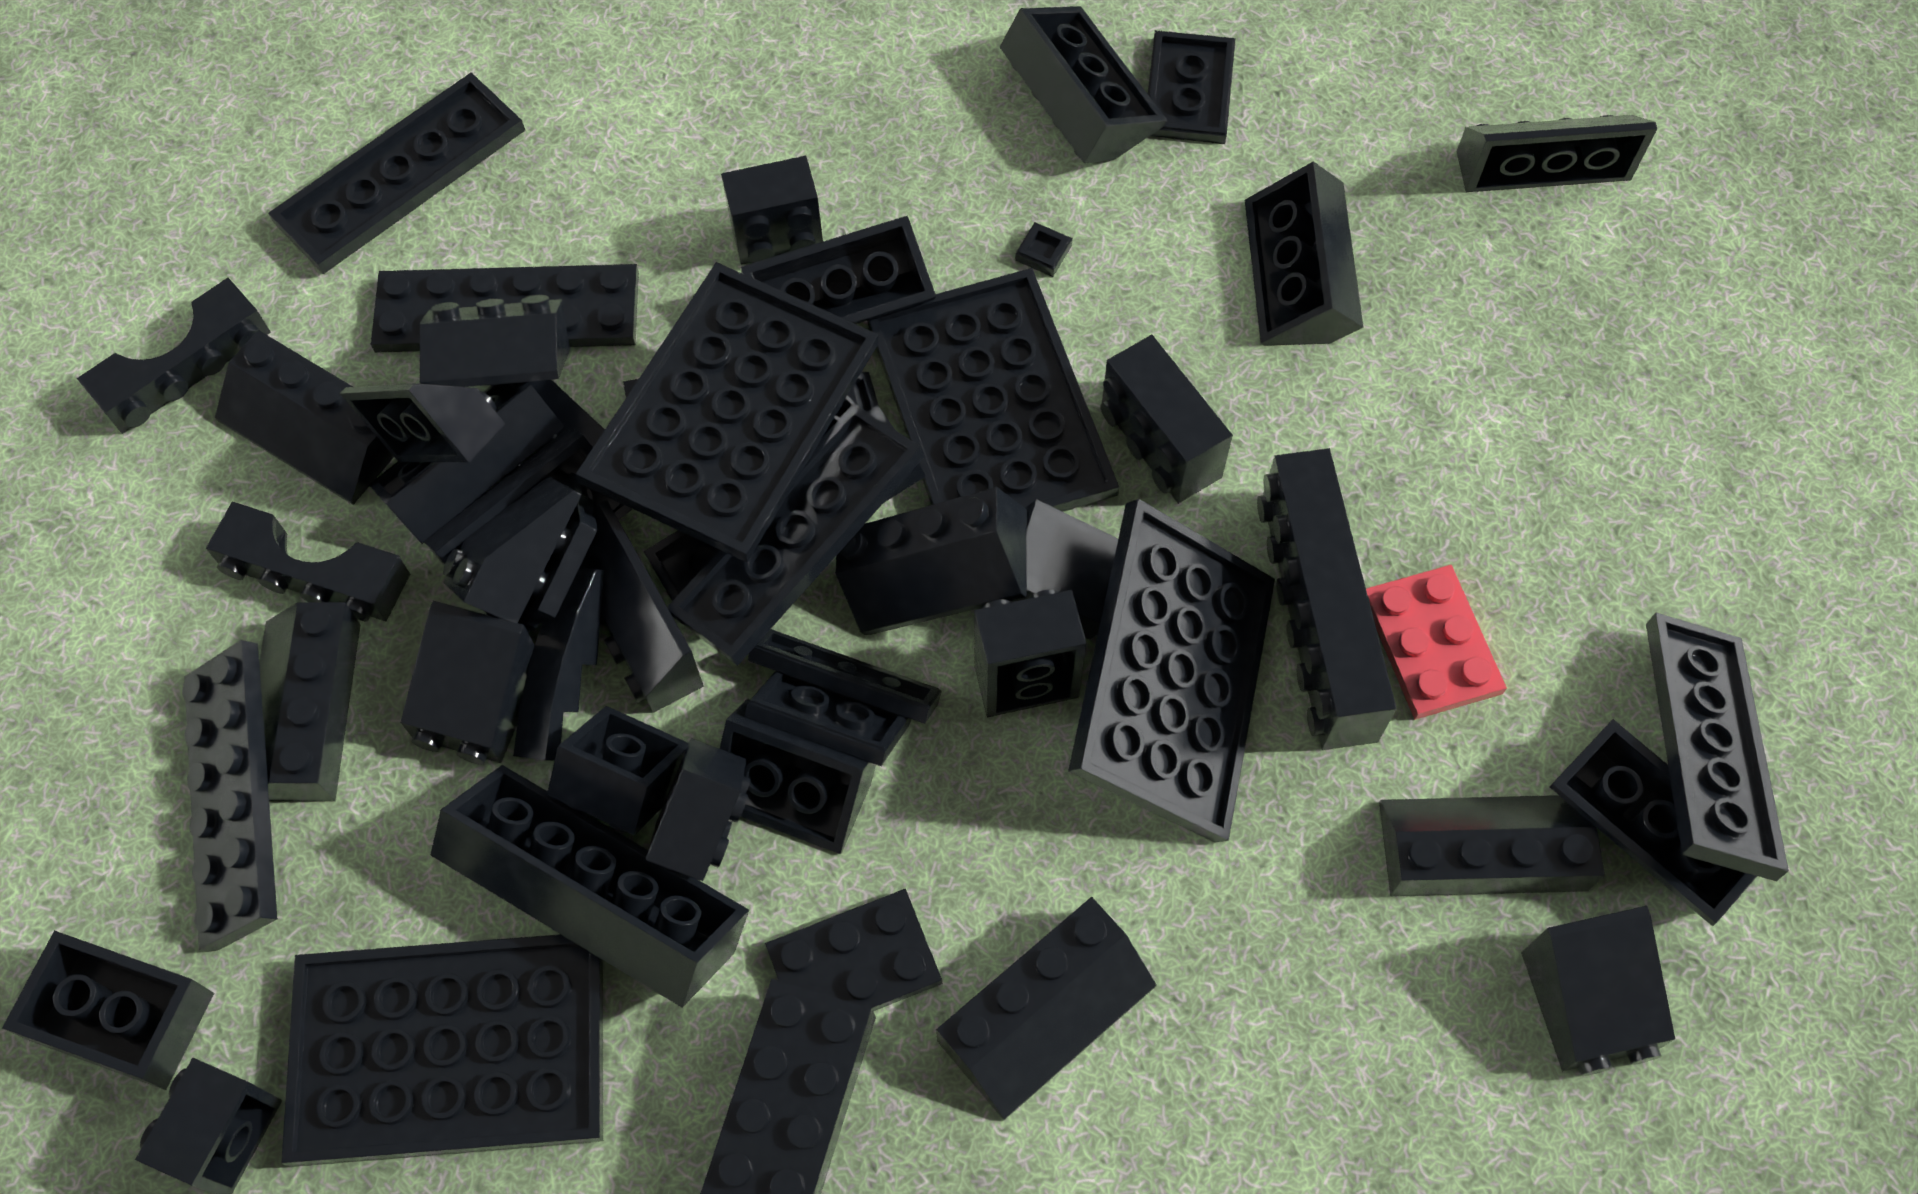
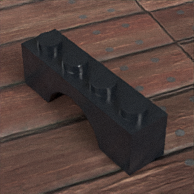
[77,277,271,434]
[206,501,411,622]

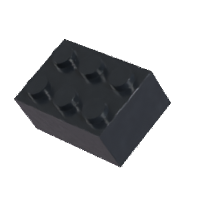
[1100,334,1233,504]
[974,589,1087,718]
[2,930,214,1090]

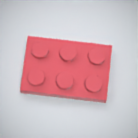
[1366,564,1507,720]

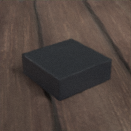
[1015,222,1073,277]

